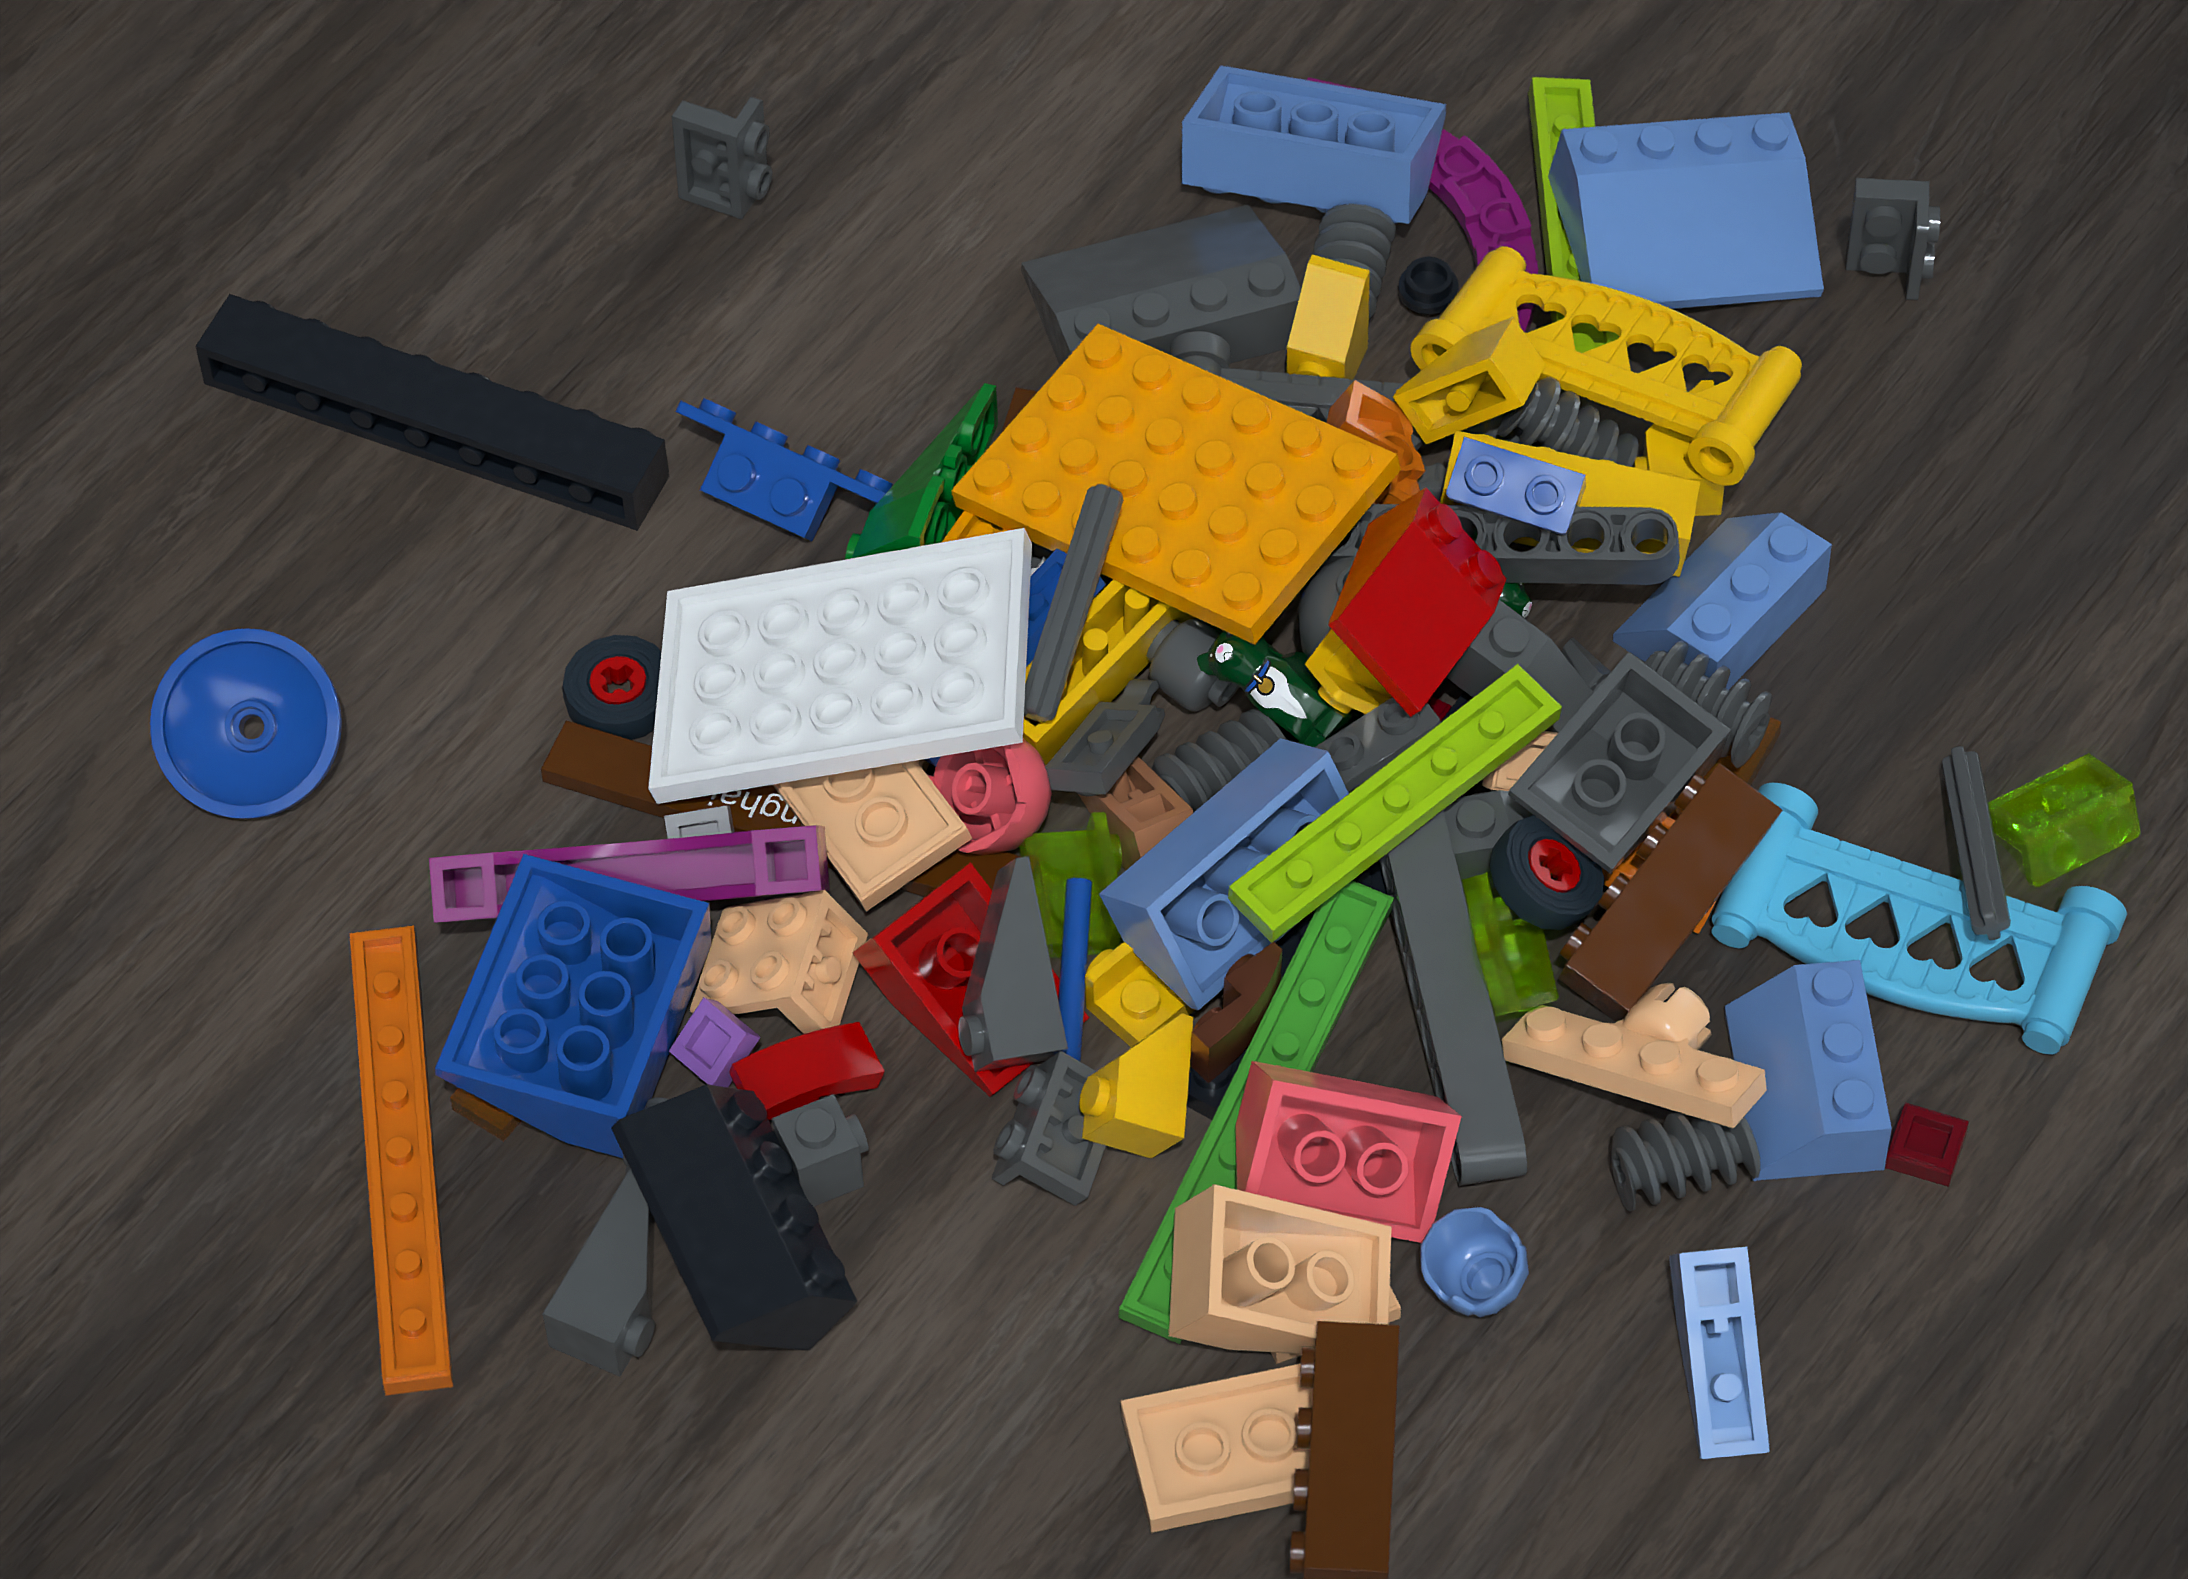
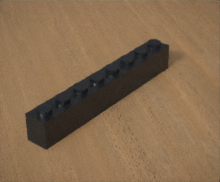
[195,294,670,531]

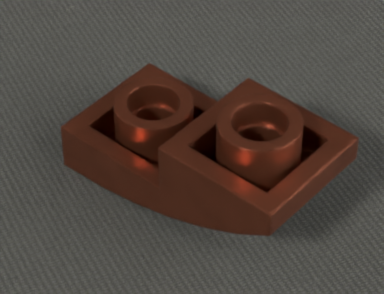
[1191,942,1282,1083]

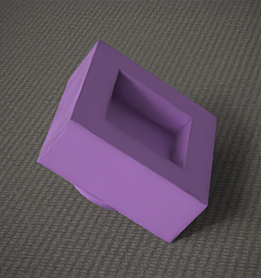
[669,997,760,1087]

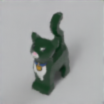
[1197,624,1364,747]

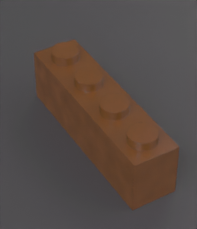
[1558,763,1782,1022]
[1290,1321,1400,1579]

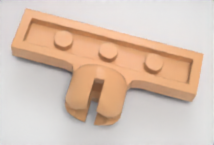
[1502,983,1767,1128]

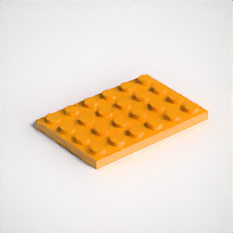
[951,323,1401,645]

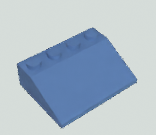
[1548,113,1824,309]

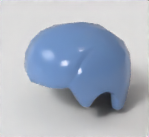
[1420,1207,1529,1317]

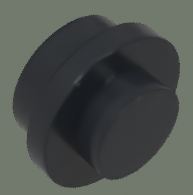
[1398,257,1459,314]

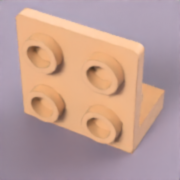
[690,890,868,1034]

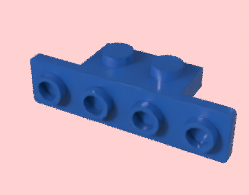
[675,398,893,541]

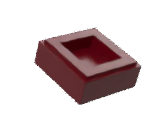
[1885,1102,1969,1187]

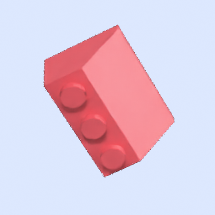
[1236,1061,1462,1243]

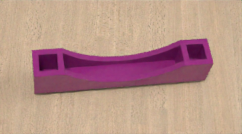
[429,825,830,923]

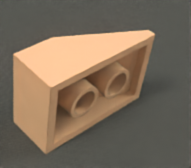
[1169,1184,1392,1354]

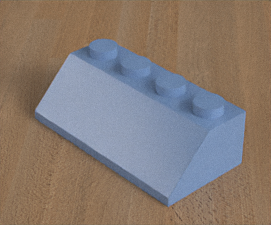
[1182,66,1446,224]
[1099,738,1349,1010]

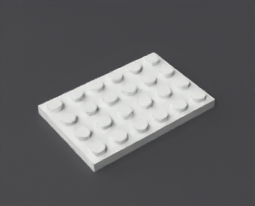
[648,528,1032,804]

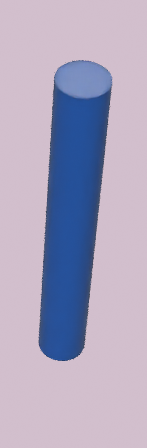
[1058,878,1092,1062]

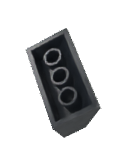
[611,1084,858,1351]

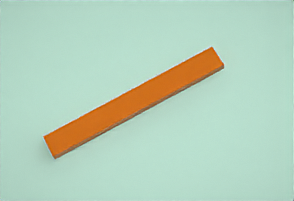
[350,925,453,1395]

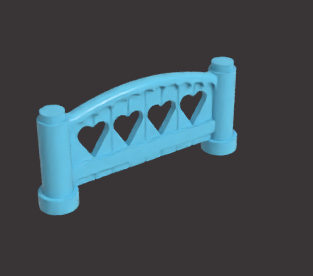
[1712,783,2127,1054]

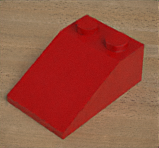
[1328,487,1507,717]
[852,862,1090,1097]

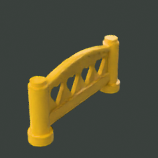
[1410,246,1802,486]

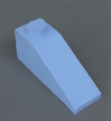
[1669,1247,1769,1459]

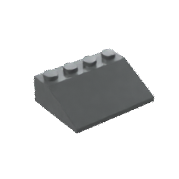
[1021,205,1301,366]

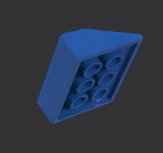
[435,854,711,1158]

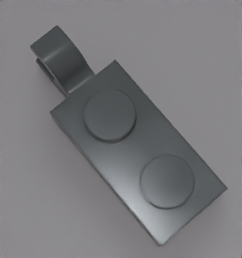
[1045,679,1165,796]

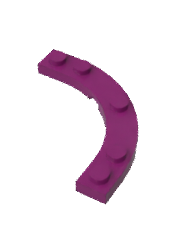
[1307,77,1538,333]

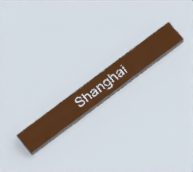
[541,721,1039,897]

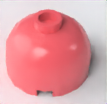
[927,738,1052,855]

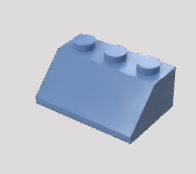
[1613,512,1832,689]
[1724,960,1892,1181]

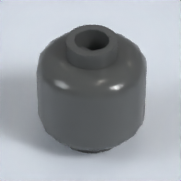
[1147,618,1239,712]

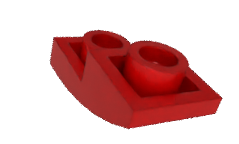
[729,1022,885,1120]

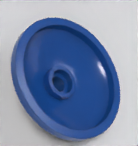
[150,628,342,819]

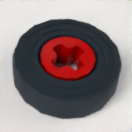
[562,635,662,740]
[1490,815,1604,930]

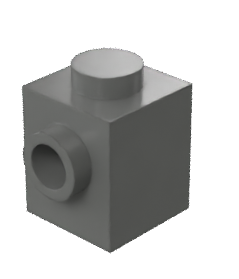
[772,1094,869,1207]

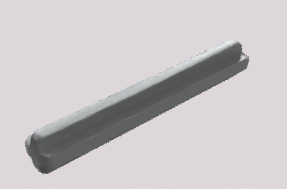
[1024,484,1124,723]
[1942,746,2011,940]

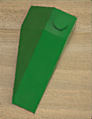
[845,383,998,559]

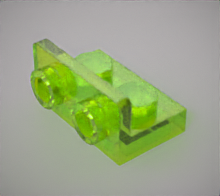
[1988,753,2141,887]
[1019,812,1122,957]
[1462,873,1559,1017]

